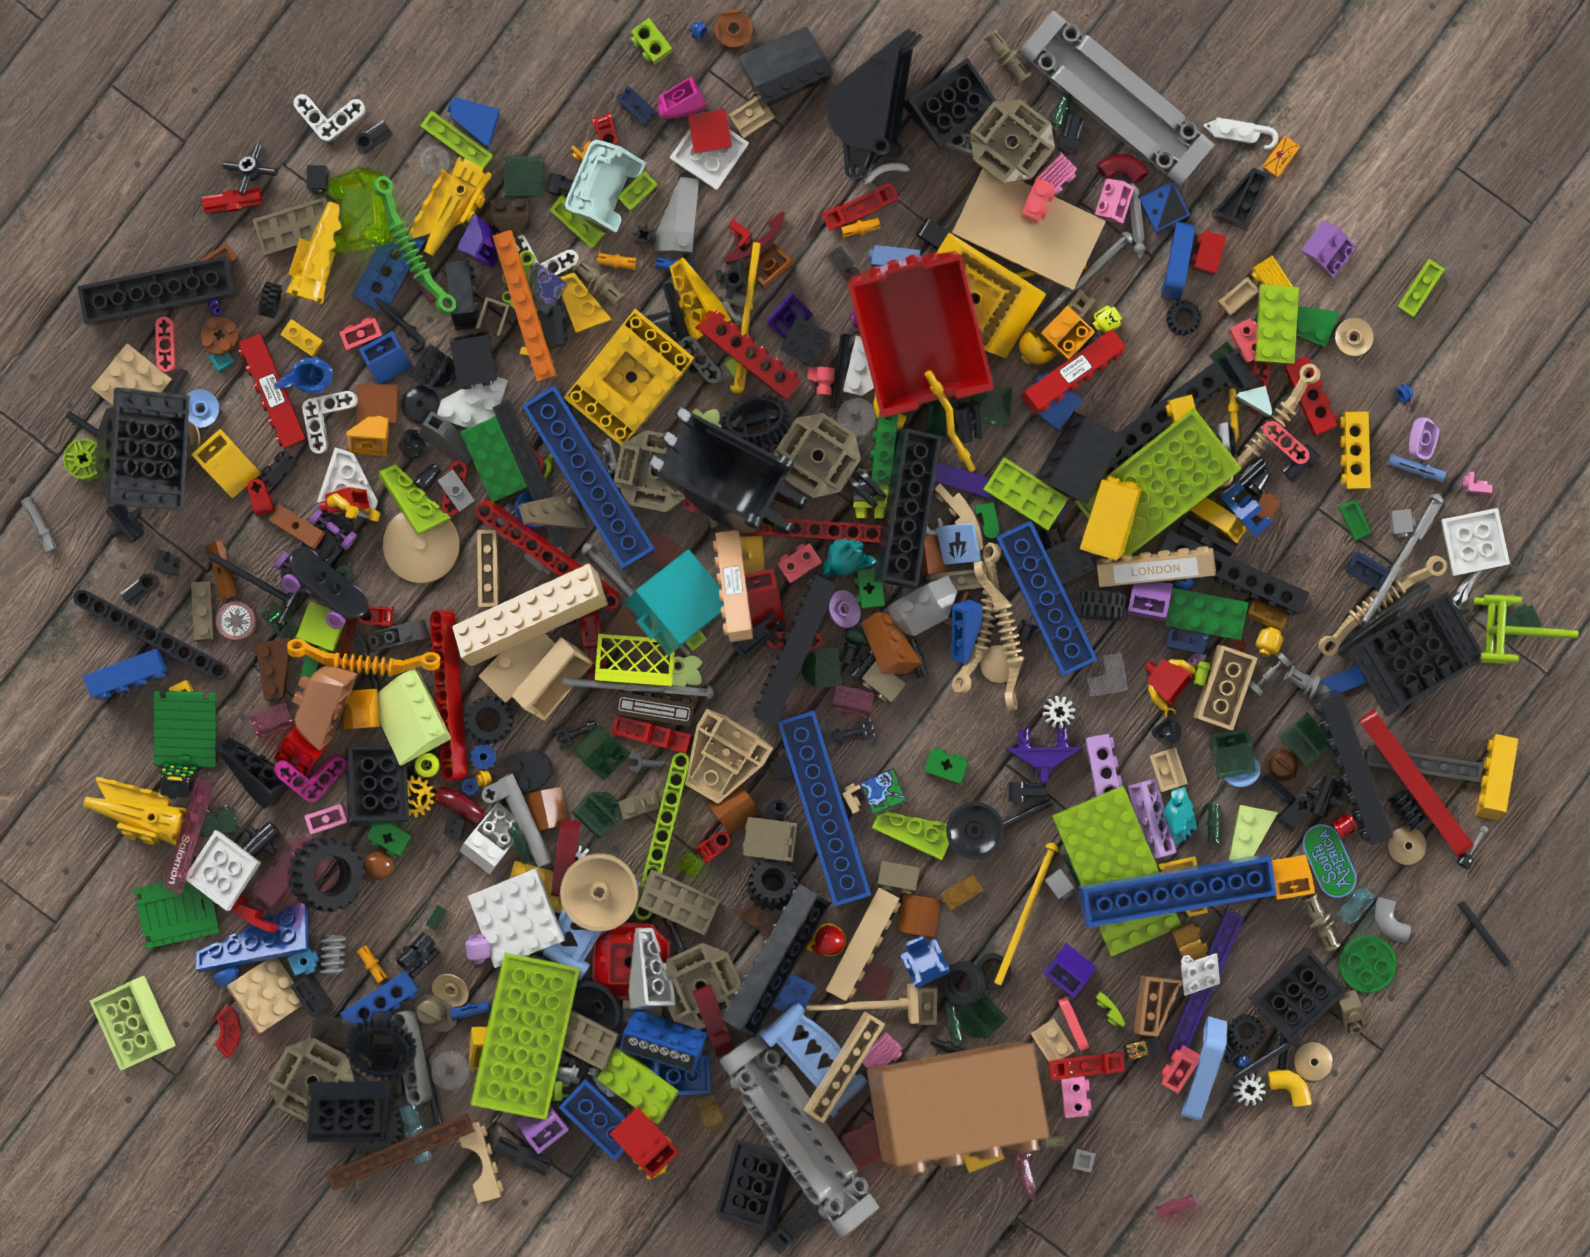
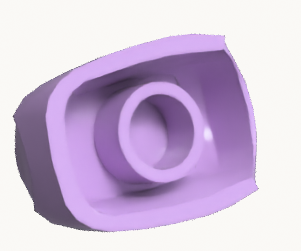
[1408,417,1440,460]

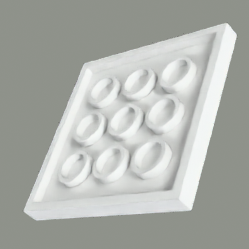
[468,868,565,968]

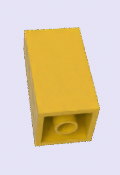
[1080,476,1142,560]

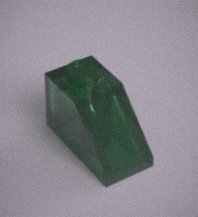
[926,399,946,437]

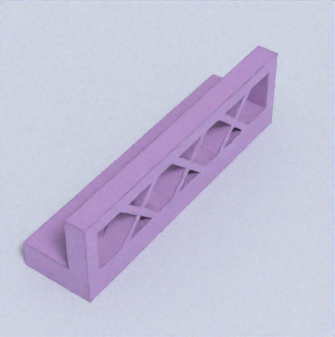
[1128,778,1176,859]

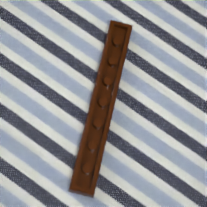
[326,1113,475,1191]

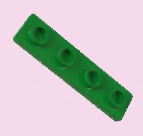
[870,412,899,485]

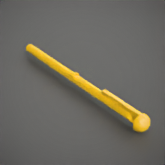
[730,242,761,394]
[994,843,1059,986]

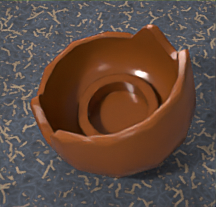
[364,850,393,880]

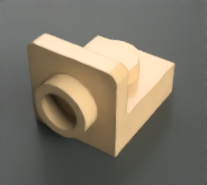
[842,783,861,814]

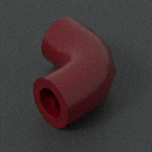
[1096,154,1149,184]
[435,786,485,825]

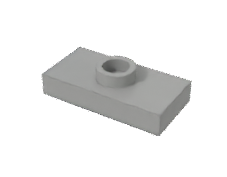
[437,470,475,512]

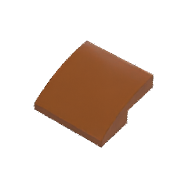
[356,384,398,423]

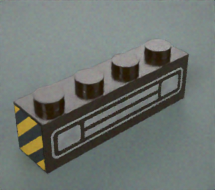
[615,690,695,727]

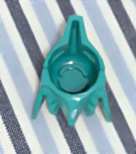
[822,538,877,578]
[1164,787,1197,845]

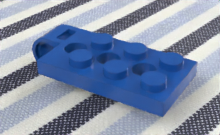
[351,230,428,314]

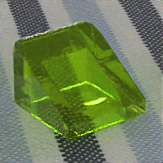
[678,851,705,878]

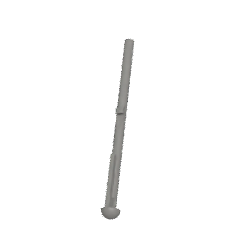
[1020,232,1133,338]
[1362,494,1443,625]
[582,543,692,656]
[562,678,714,700]

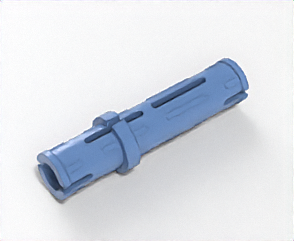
[1387,454,1446,483]

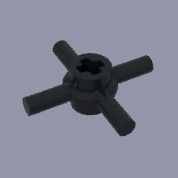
[223,142,278,195]

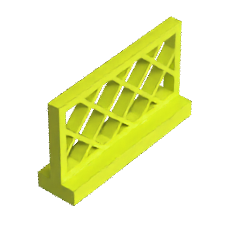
[595,634,674,686]

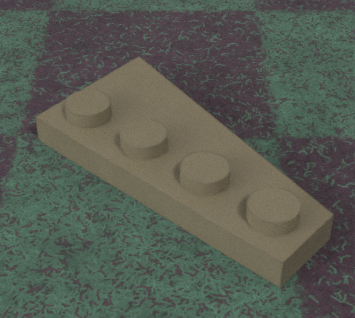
[518,492,587,530]

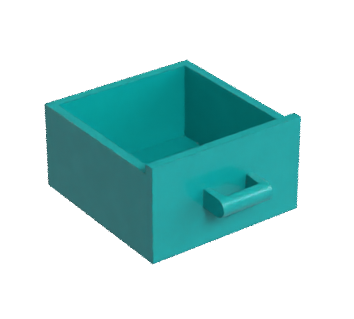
[625,549,724,656]

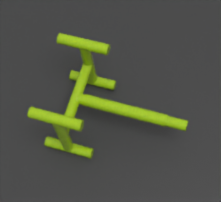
[1473,594,1579,664]

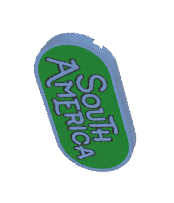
[1302,824,1357,898]

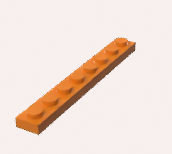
[493,230,556,382]

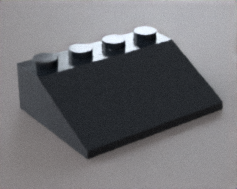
[738,26,833,109]
[902,58,997,148]
[1036,411,1126,504]
[345,746,409,827]
[1248,946,1348,1044]
[306,1081,389,1142]
[716,1139,791,1231]

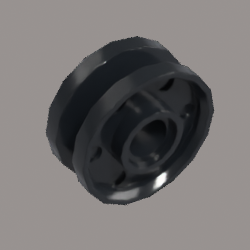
[847,468,887,509]

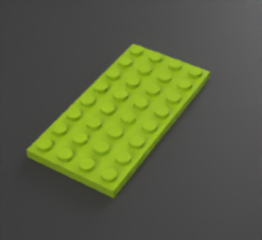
[1075,408,1242,555]
[1052,785,1181,957]
[470,952,580,1120]

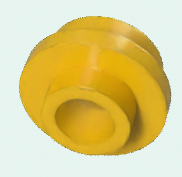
[476,770,492,789]

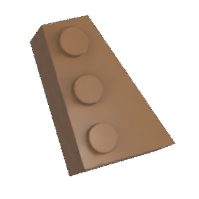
[1134,975,1183,1037]

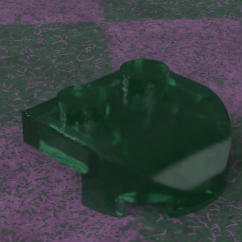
[802,647,842,688]
[571,791,619,839]
[960,993,1008,1039]

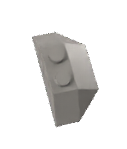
[882,575,958,636]

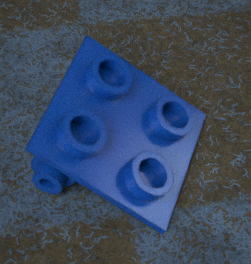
[773,973,816,1013]

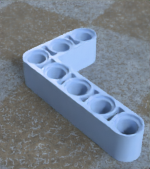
[1181,1016,1227,1121]

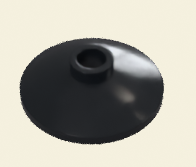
[401,386,440,424]

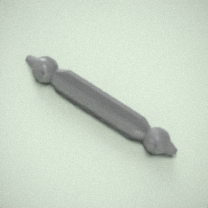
[1129,182,1146,258]

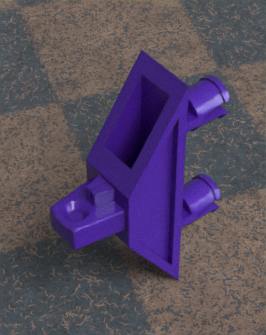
[1005,728,1082,783]

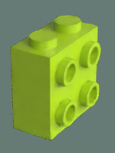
[296,602,347,653]

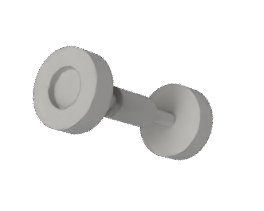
[1248,652,1292,697]

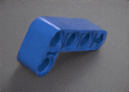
[1161,222,1195,301]

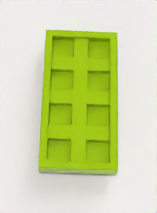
[1255,284,1299,365]
[983,457,1069,531]
[597,1047,679,1124]

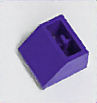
[457,214,499,268]
[1042,943,1096,998]

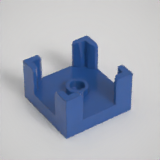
[1220,482,1273,537]

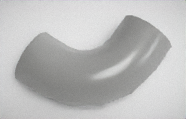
[1375,897,1411,944]

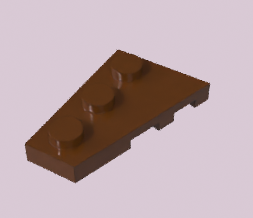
[255,637,293,701]
[736,900,782,937]

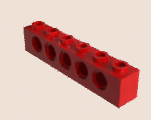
[695,310,801,400]

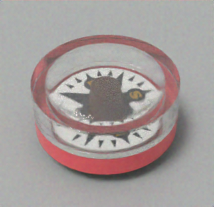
[216,601,256,640]

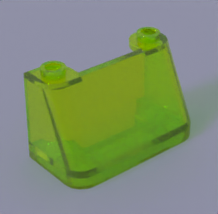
[327,166,392,254]

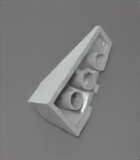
[654,177,699,255]
[629,928,675,1009]

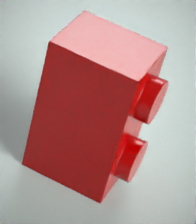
[1191,230,1227,276]

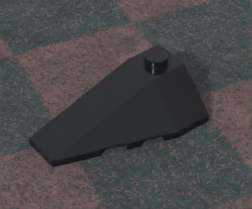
[215,737,296,809]

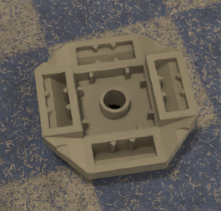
[970,100,1055,184]
[775,413,861,499]
[614,430,687,513]
[665,943,742,1030]
[268,1038,355,1123]

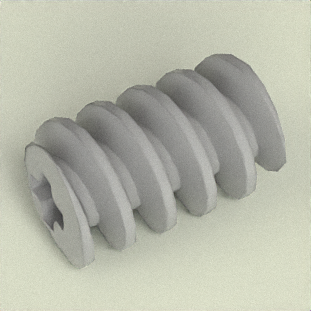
[320,935,346,974]

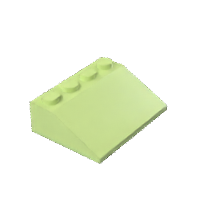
[378,668,452,766]
[90,976,176,1071]

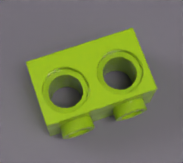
[630,18,672,65]

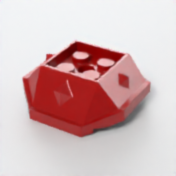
[592,922,670,1000]

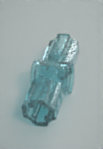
[399,1104,432,1164]

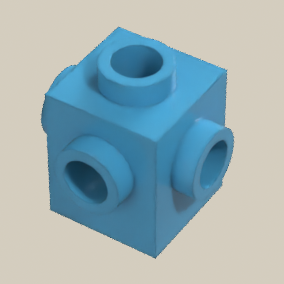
[288,948,320,976]

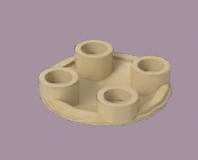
[980,645,1010,683]

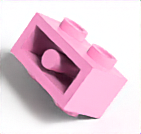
[1095,179,1135,223]
[1060,1076,1092,1118]

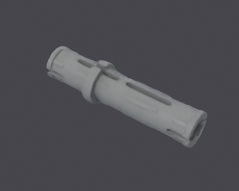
[21,496,57,553]

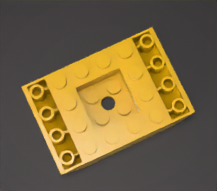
[936,233,1046,358]
[564,309,694,445]

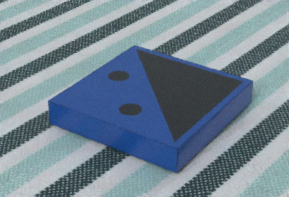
[1139,181,1190,233]

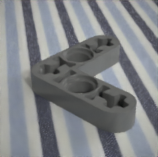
[678,336,723,383]

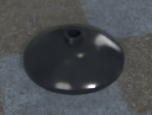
[946,802,1004,860]
[571,981,621,1031]

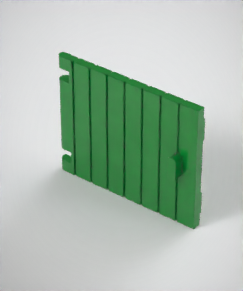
[154,690,216,767]
[133,878,221,949]

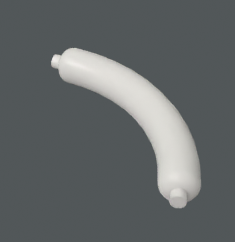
[864,163,910,185]

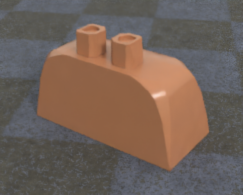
[292,666,357,751]

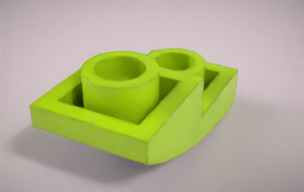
[1095,991,1125,1027]

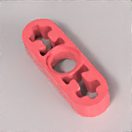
[155,317,175,373]
[1262,421,1309,464]
[1058,996,1089,1052]

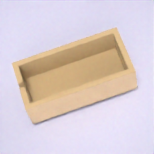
[512,638,594,721]

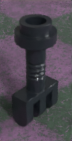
[832,718,876,744]
[554,720,598,750]

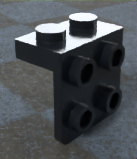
[537,306,568,348]

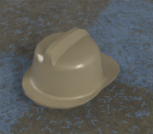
[414,994,457,1032]

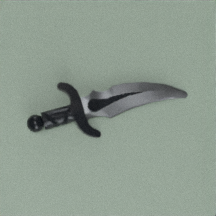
[1452,570,1482,615]

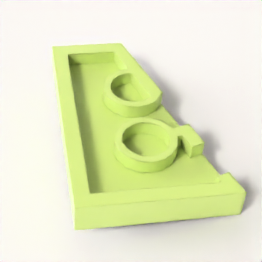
[1229,805,1278,860]

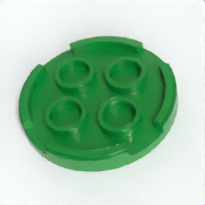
[1338,935,1397,993]

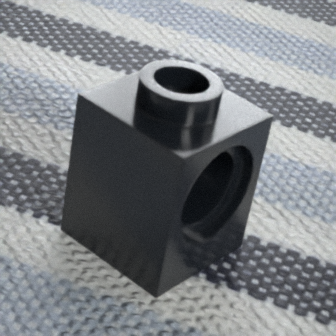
[307,165,328,194]

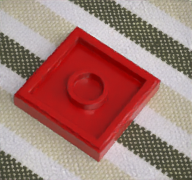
[688,109,732,154]

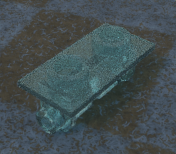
[1337,886,1376,926]

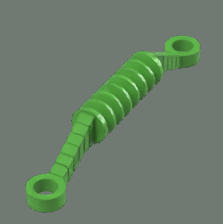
[372,176,456,315]

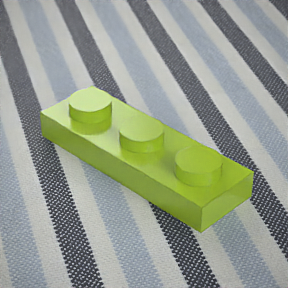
[550,195,605,249]
[1397,259,1445,318]

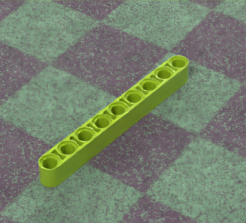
[635,753,690,920]

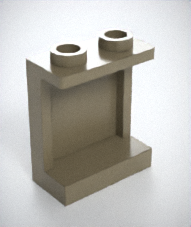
[743,817,797,861]

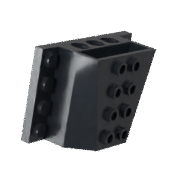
[96,387,190,511]
[1347,592,1483,717]

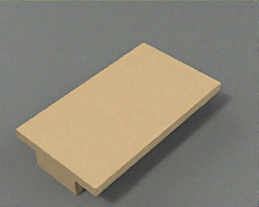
[952,168,1106,291]

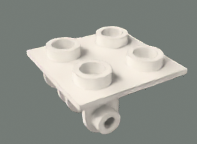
[1181,953,1220,995]

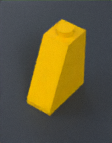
[1191,497,1247,543]

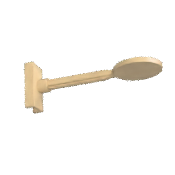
[806,984,919,1024]

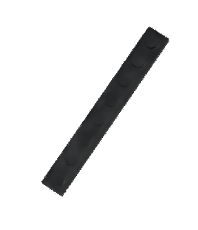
[492,400,572,547]

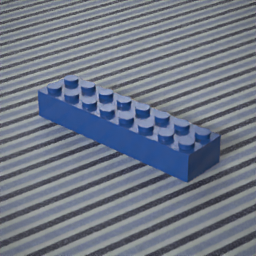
[995,521,1098,677]

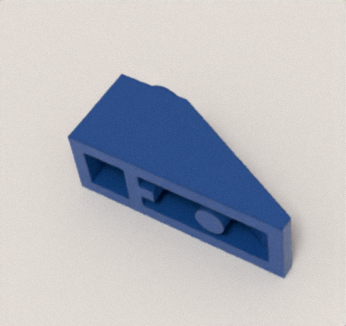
[951,600,982,664]

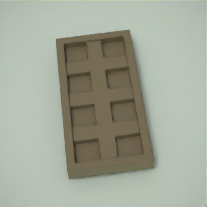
[252,197,337,257]
[636,869,720,935]
[562,1010,620,1070]

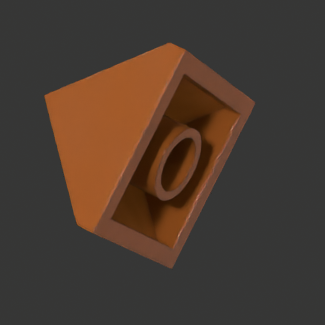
[746,243,794,291]
[920,535,947,576]
[708,784,761,834]
[524,787,568,831]
[897,893,941,937]

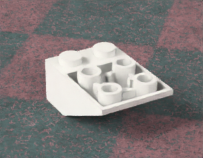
[459,802,522,874]

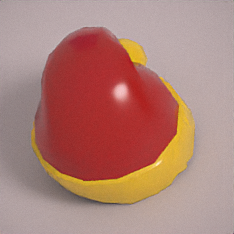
[806,923,846,956]

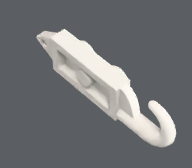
[1203,118,1278,149]

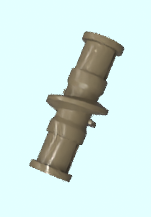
[983,28,1032,84]
[573,257,626,307]
[1301,893,1341,952]

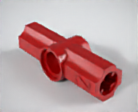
[202,188,262,214]

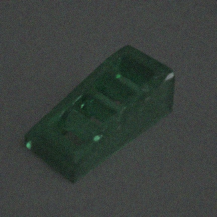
[260,601,299,639]

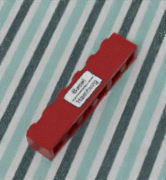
[1020,329,1126,415]
[238,334,307,449]

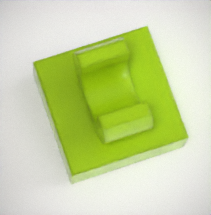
[551,1080,569,1101]

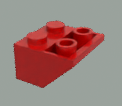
[273,726,328,779]

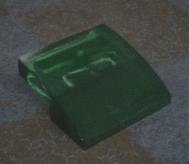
[504,156,543,197]
[969,385,1012,426]

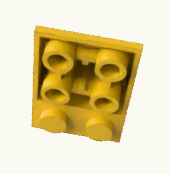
[191,429,261,499]

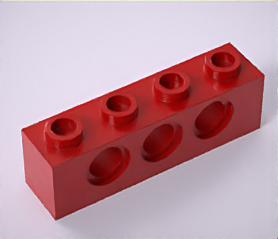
[1283,356,1338,436]

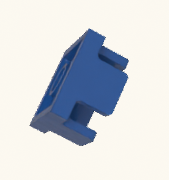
[900,936,951,988]

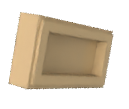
[1218,277,1259,316]

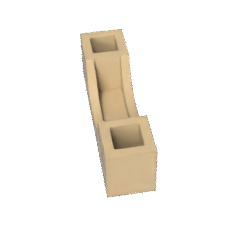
[459,1121,504,1203]

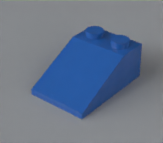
[648,1055,711,1096]

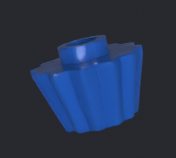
[470,744,497,770]

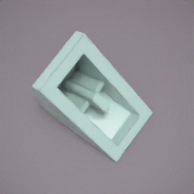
[1235,386,1272,417]

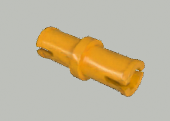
[841,217,881,238]
[597,252,637,270]
[356,945,388,984]

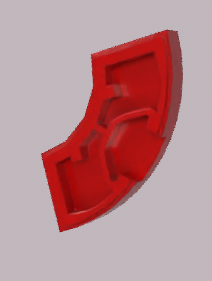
[215,1004,241,1059]

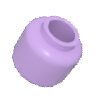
[465,934,491,964]

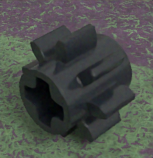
[632,224,656,249]

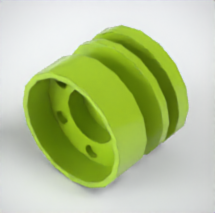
[63,439,99,481]

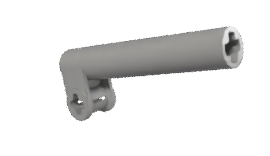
[482,774,552,868]

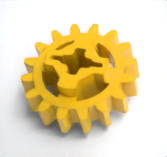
[407,776,435,817]

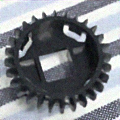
[721,395,792,448]
[345,1011,417,1080]

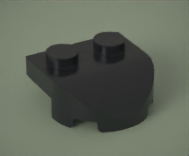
[408,344,456,391]
[506,750,553,795]

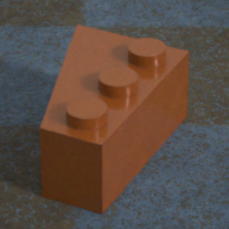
[861,612,922,674]

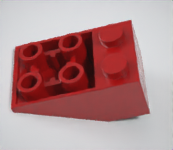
[745,568,786,628]
[609,1107,680,1179]

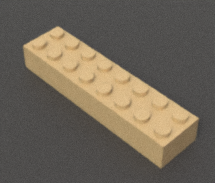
[452,564,608,667]

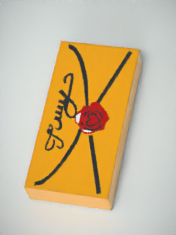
[1262,136,1300,178]

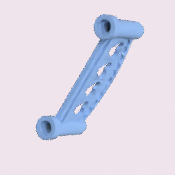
[540,880,641,981]
[758,1003,868,1118]

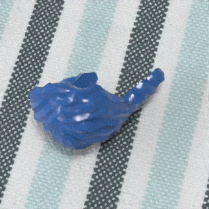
[275,357,333,394]

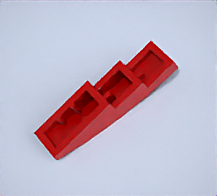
[579,609,606,689]
[611,715,693,754]
[231,895,278,932]

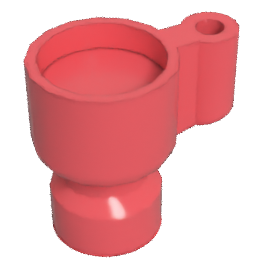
[807,367,836,395]

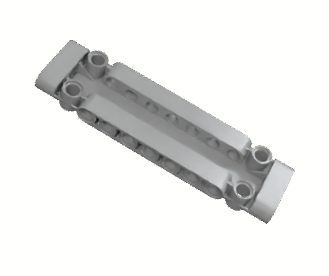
[1019,11,1215,186]
[719,1032,879,1237]

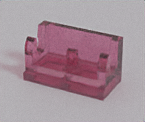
[831,685,874,716]
[249,702,295,737]

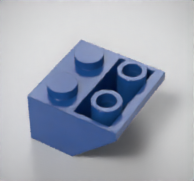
[359,331,413,384]

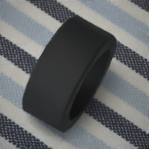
[976,953,1011,990]

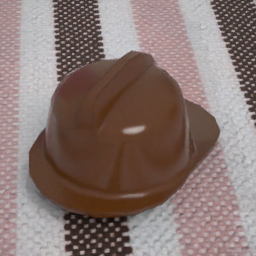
[1265,748,1307,789]

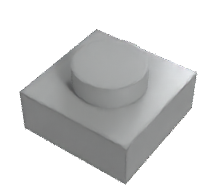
[1072,1149,1096,1173]

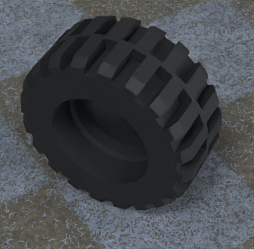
[287,836,366,912]

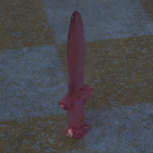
[1013,1152,1035,1200]

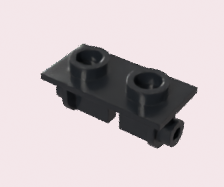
[259,449,296,488]

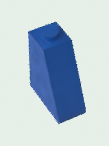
[448,97,500,149]

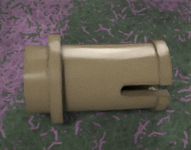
[1040,1135,1064,1150]

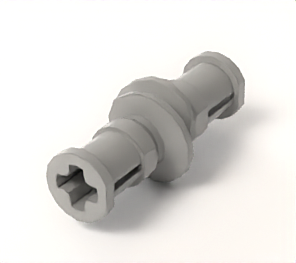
[1284,665,1331,700]

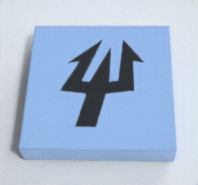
[936,523,981,565]

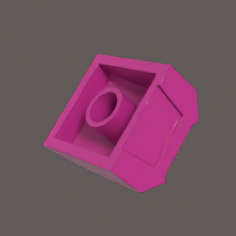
[658,76,708,118]

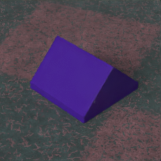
[766,292,813,340]

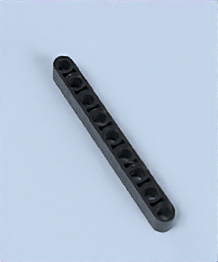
[73,590,229,680]

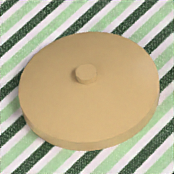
[383,512,460,583]
[560,853,638,931]

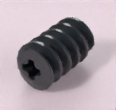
[1387,789,1427,832]

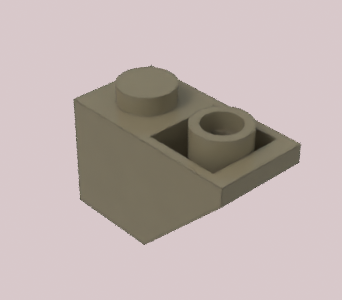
[1338,990,1365,1036]

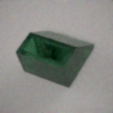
[1278,712,1328,766]
[573,723,631,781]
[1209,728,1256,779]

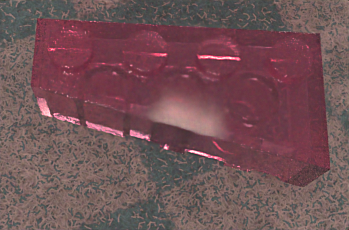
[252,835,311,913]

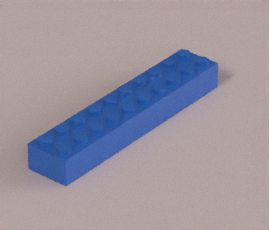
[522,385,655,570]
[778,711,871,907]
[1078,854,1277,927]

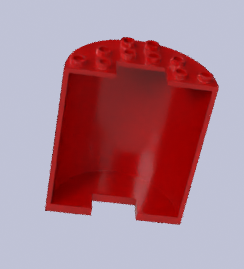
[848,251,994,418]

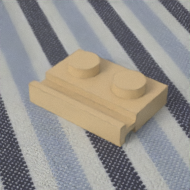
[728,96,775,139]
[1149,747,1188,792]
[1030,1018,1075,1061]

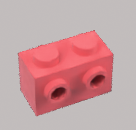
[1020,178,1056,223]
[339,317,383,352]
[1228,318,1257,364]
[777,543,822,584]
[1161,1045,1199,1093]

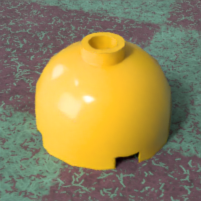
[1019,328,1057,365]

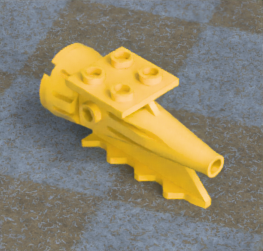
[408,157,492,257]
[286,201,341,304]
[83,777,188,846]

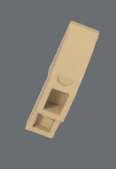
[934,484,983,551]

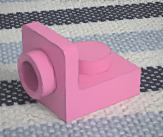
[1463,472,1493,495]

